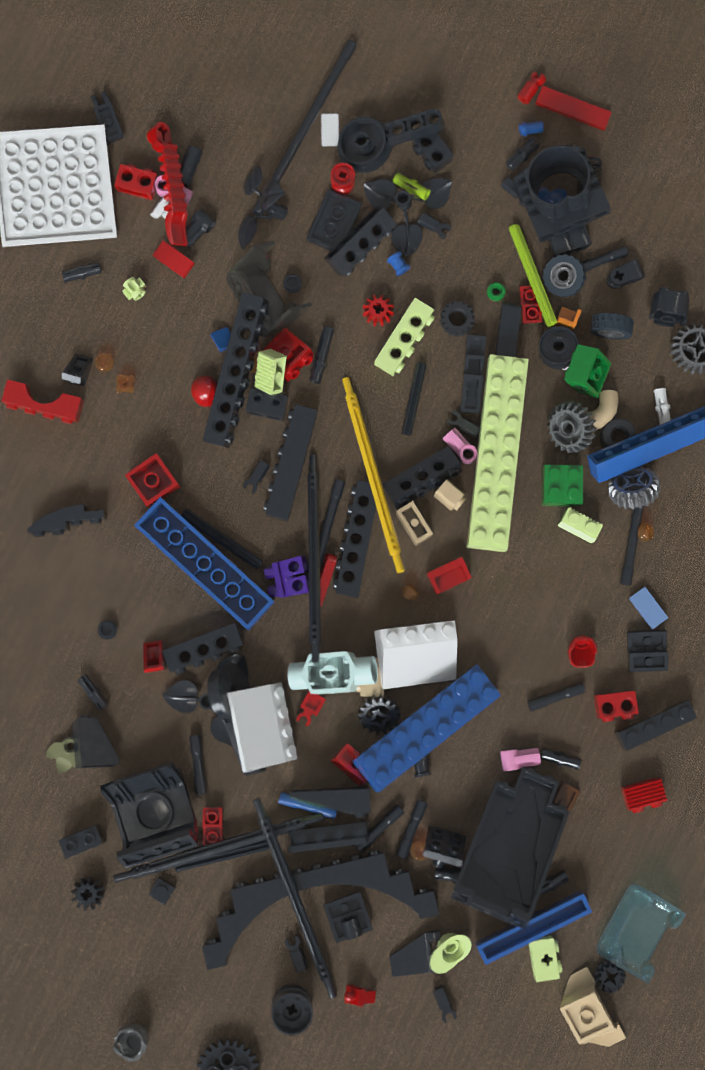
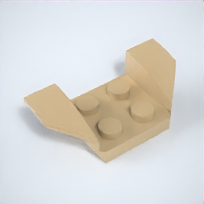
[560,967,626,1047]

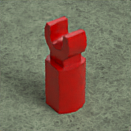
[517,72,546,105]

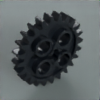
[196,1038,260,1070]

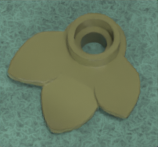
[46,737,80,774]

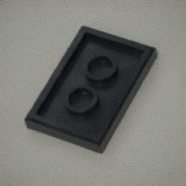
[306,189,362,251]

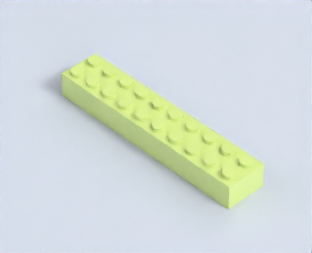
[467,354,528,552]

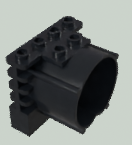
[514,145,611,243]

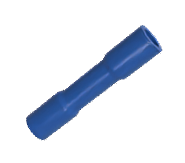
[278,792,337,819]

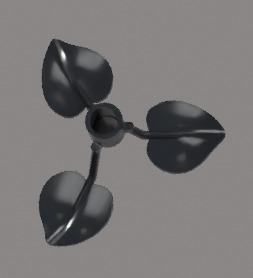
[238,164,288,250]
[364,178,452,256]
[163,654,248,747]

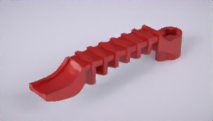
[146,122,188,246]

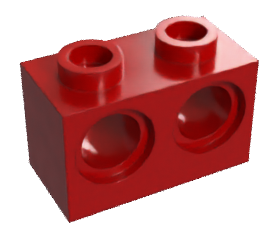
[114,164,158,200]
[594,691,638,722]
[331,743,367,786]

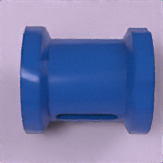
[387,251,410,277]

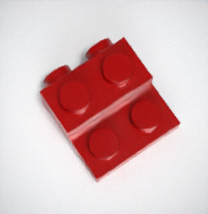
[262,328,314,382]

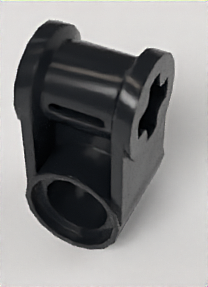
[607,259,645,289]

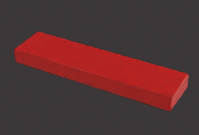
[535,86,612,131]

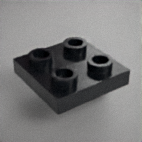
[323,891,373,943]

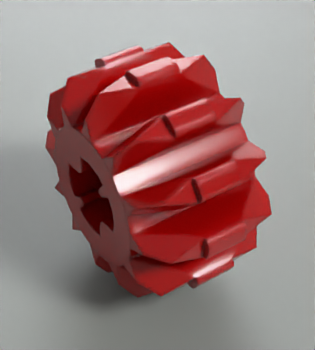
[362,294,394,327]

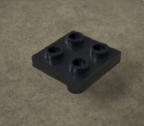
[423,825,466,868]

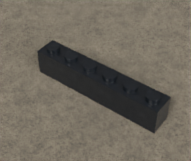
[263,404,318,522]

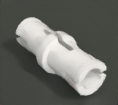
[653,388,671,425]

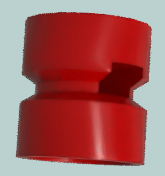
[331,163,355,195]

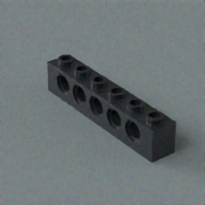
[333,480,376,599]

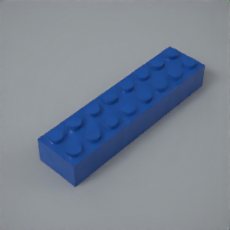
[134,497,275,631]
[352,664,501,793]

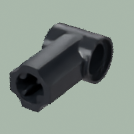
[185,209,216,248]

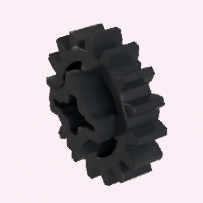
[358,694,400,735]

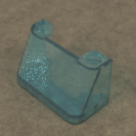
[596,884,686,984]

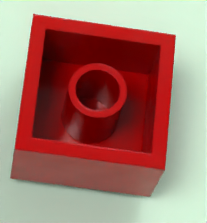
[125,453,181,509]

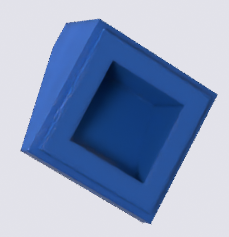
[210,327,231,353]

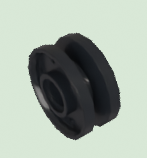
[539,326,579,370]

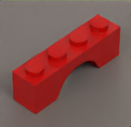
[1,379,84,424]

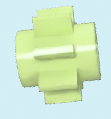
[123,277,146,301]

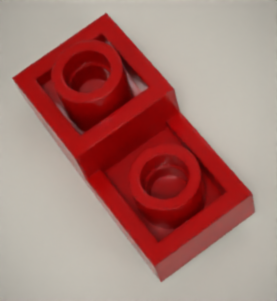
[152,241,195,279]
[519,286,542,324]
[202,807,223,846]

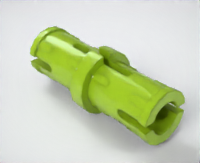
[393,172,431,201]

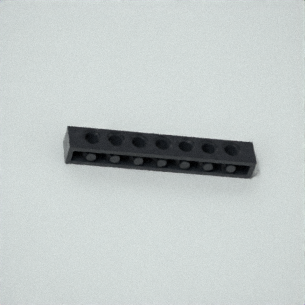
[202,293,269,448]

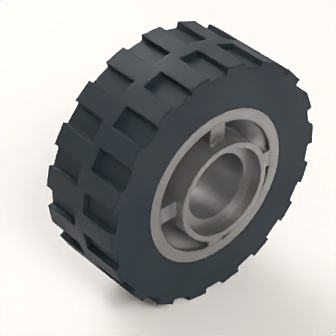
[543,254,587,297]
[590,313,634,340]

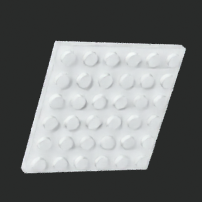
[0,125,117,247]

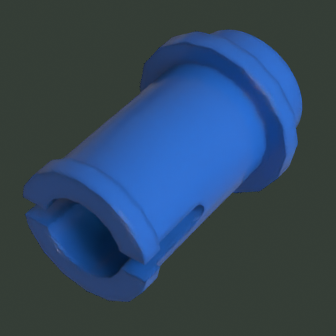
[519,121,543,137]

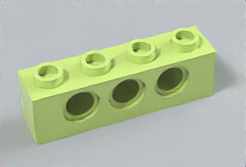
[374,298,435,377]

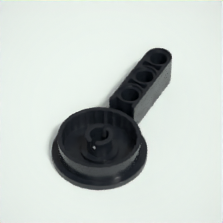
[337,109,445,173]
[207,662,267,776]

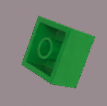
[564,344,612,398]
[541,465,583,507]

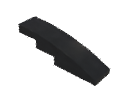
[460,334,486,413]

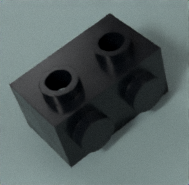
[245,388,288,422]

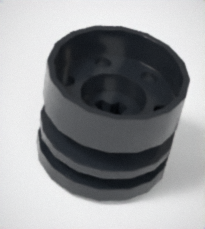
[271,984,313,1036]

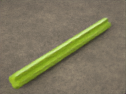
[509,224,557,326]

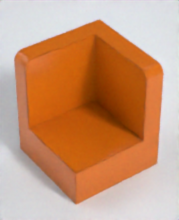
[555,307,582,331]

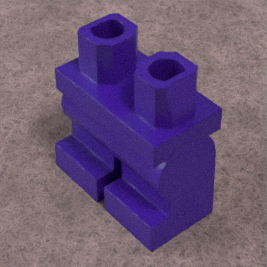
[264,556,309,598]

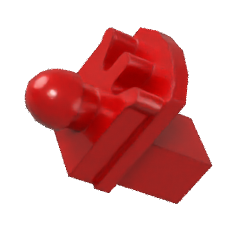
[344,984,376,1007]

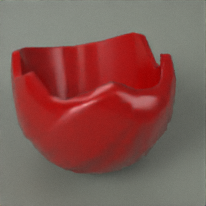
[191,375,217,407]
[568,635,597,668]

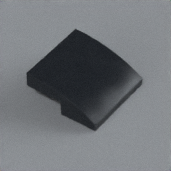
[627,630,668,672]

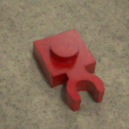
[296,691,326,726]

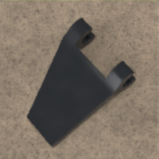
[390,930,441,977]

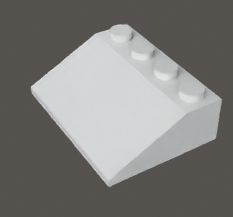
[374,621,457,689]
[227,682,297,772]

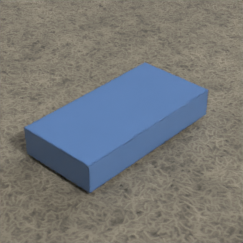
[629,587,668,629]

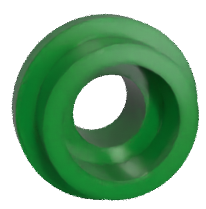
[487,282,506,301]

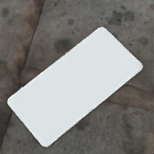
[321,114,339,146]

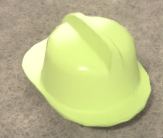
[430,933,471,974]

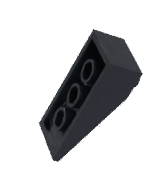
[290,786,370,817]

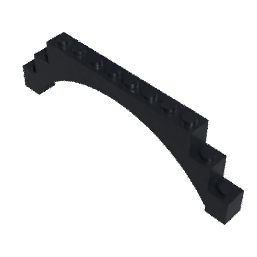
[202,849,439,970]

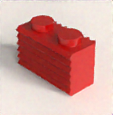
[621,777,667,813]

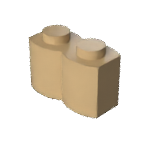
[434,479,465,511]

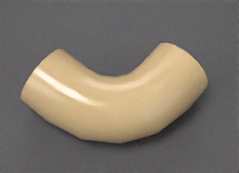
[588,390,618,429]

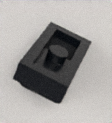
[62,353,93,386]

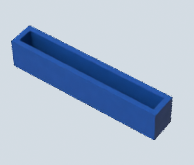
[475,891,592,965]

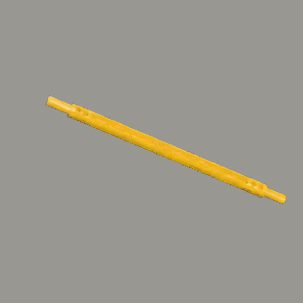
[342,377,405,573]

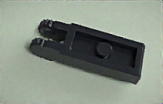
[91,91,124,144]

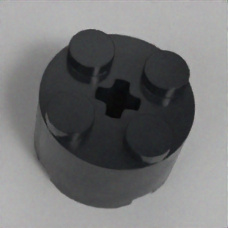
[649,287,690,327]

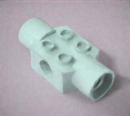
[288,651,378,694]

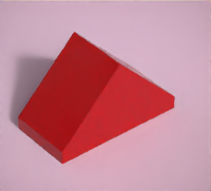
[143,640,167,673]

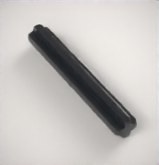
[402,362,427,436]

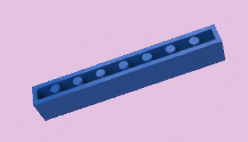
[587,406,705,483]

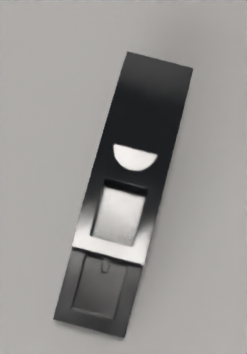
[27,504,107,537]

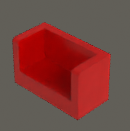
[426,557,472,595]

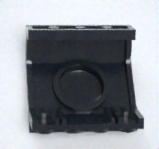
[100,762,198,869]

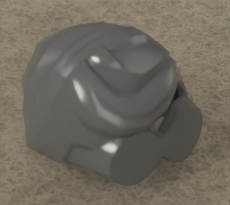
[113,1023,150,1062]

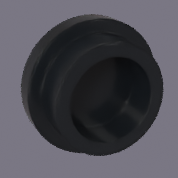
[283,274,302,293]
[98,620,117,640]

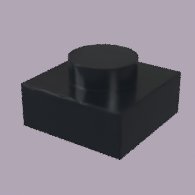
[149,877,176,905]

